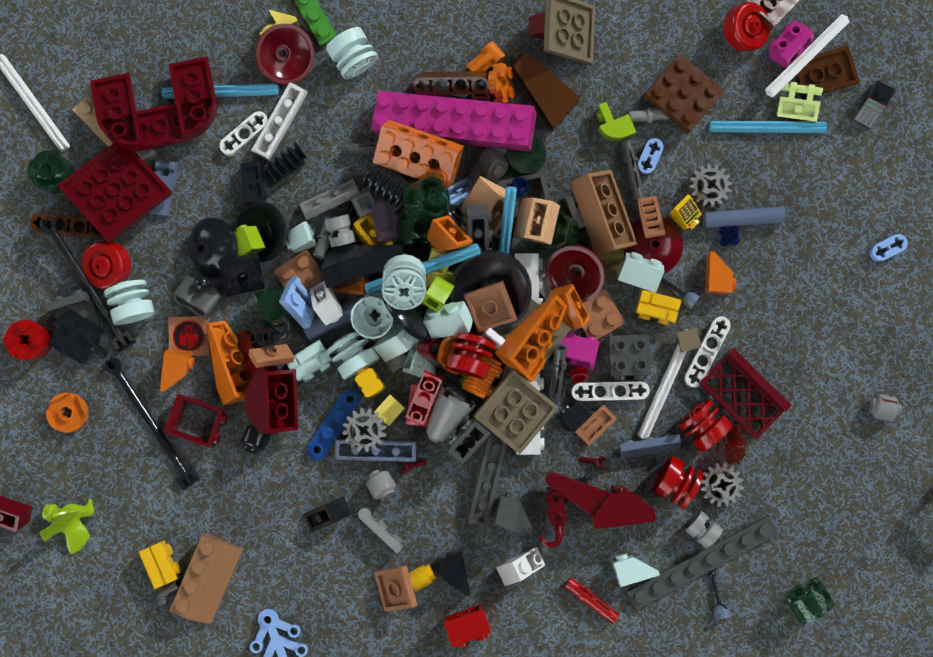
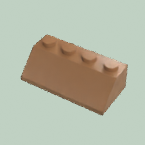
[570,170,638,257]
[169,533,244,624]

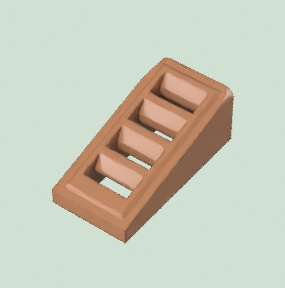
[637,196,665,238]

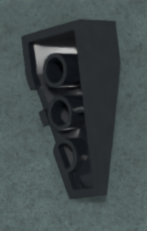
[322,245,404,289]

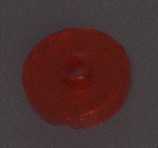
[725,425,746,465]

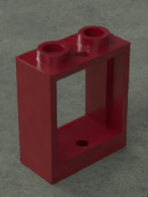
[164,394,228,448]

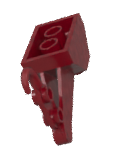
[539,472,656,548]

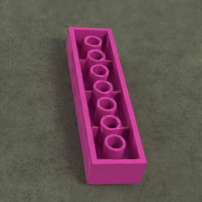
[371,91,537,152]

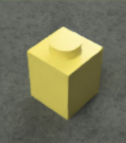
[374,395,405,426]

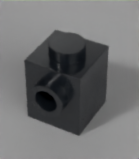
[559,401,591,432]

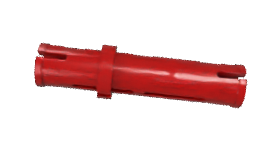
[563,577,620,624]

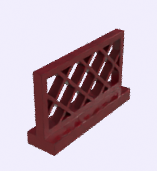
[699,348,792,440]

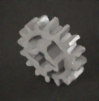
[688,164,732,208]
[342,408,387,452]
[699,463,744,507]

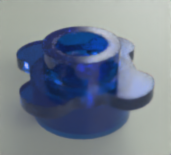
[507,177,530,197]
[719,226,740,246]

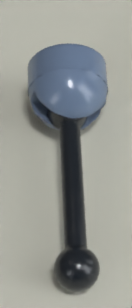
[661,276,700,309]
[708,570,731,620]

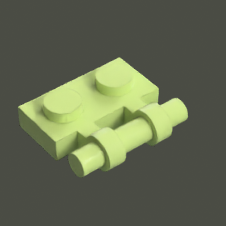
[777,82,823,122]

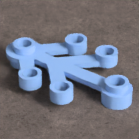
[250,609,308,657]

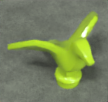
[39,499,94,554]

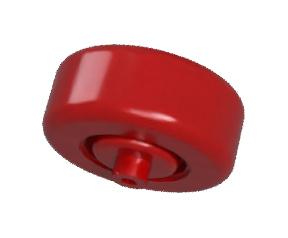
[723,2,770,52]
[81,241,131,290]

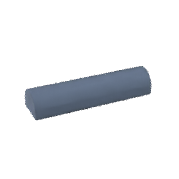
[702,206,786,228]
[303,295,376,341]
[335,439,417,462]

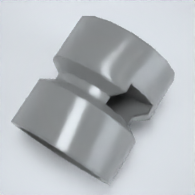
[324,214,356,247]
[684,510,723,549]

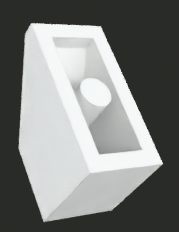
[310,281,343,325]

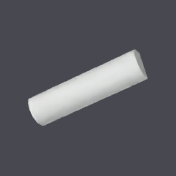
[251,82,308,160]

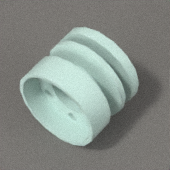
[326,27,378,79]
[382,254,426,310]
[104,280,155,325]
[350,292,396,339]
[326,331,380,380]

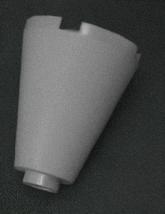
[426,385,476,443]

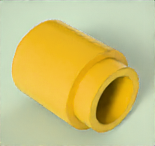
[409,564,436,592]

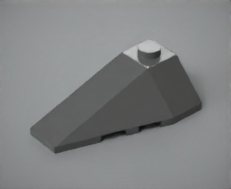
[493,493,533,533]

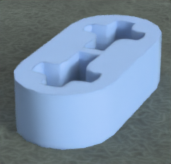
[637,138,663,175]
[870,234,908,262]

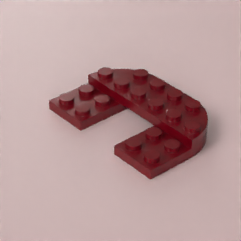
[90,56,218,151]

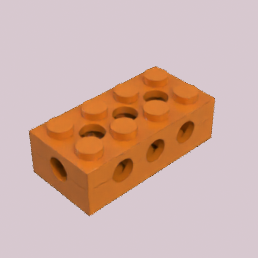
[373,120,464,190]

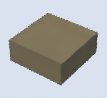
[676,328,701,352]

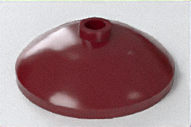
[255,23,314,84]
[624,218,683,273]
[545,245,605,303]

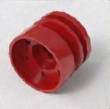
[445,333,496,379]
[678,399,733,452]
[652,455,703,509]

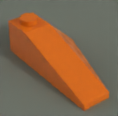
[495,293,567,382]
[206,320,250,406]

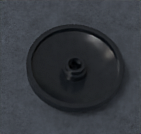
[450,250,532,331]

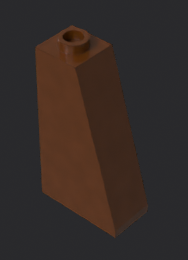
[513,52,580,131]

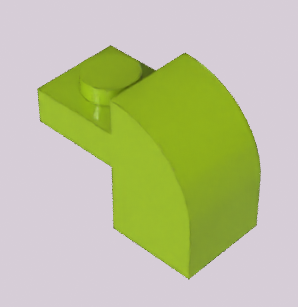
[596,102,636,142]
[421,276,454,313]

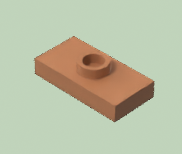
[248,344,295,368]
[575,404,617,447]

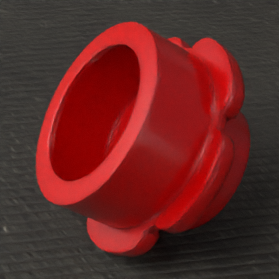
[569,366,589,383]

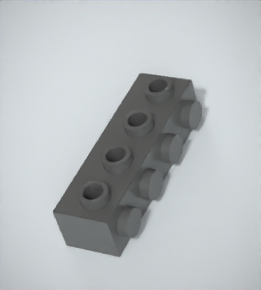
[466,204,492,251]

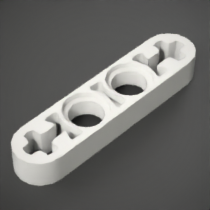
[684,316,730,387]
[571,381,650,401]

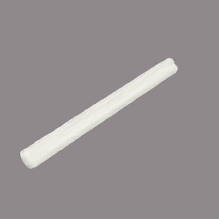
[765,14,849,97]
[0,54,70,152]
[637,329,688,439]

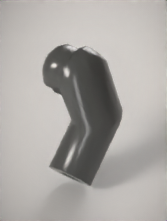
[155,580,181,608]

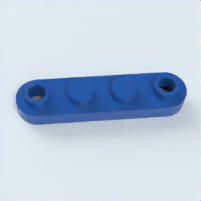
[307,389,361,460]

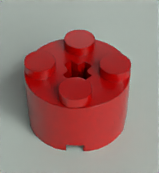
[3,319,52,361]

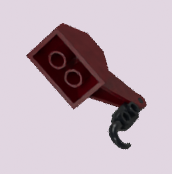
[238,316,298,434]

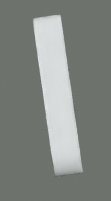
[220,111,268,156]

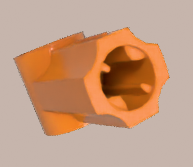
[465,41,506,72]

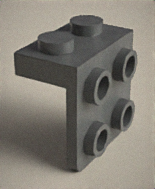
[45,290,101,327]

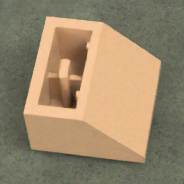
[460,176,516,236]
[513,198,560,245]

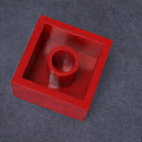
[444,604,491,648]

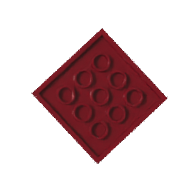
[57,144,173,243]

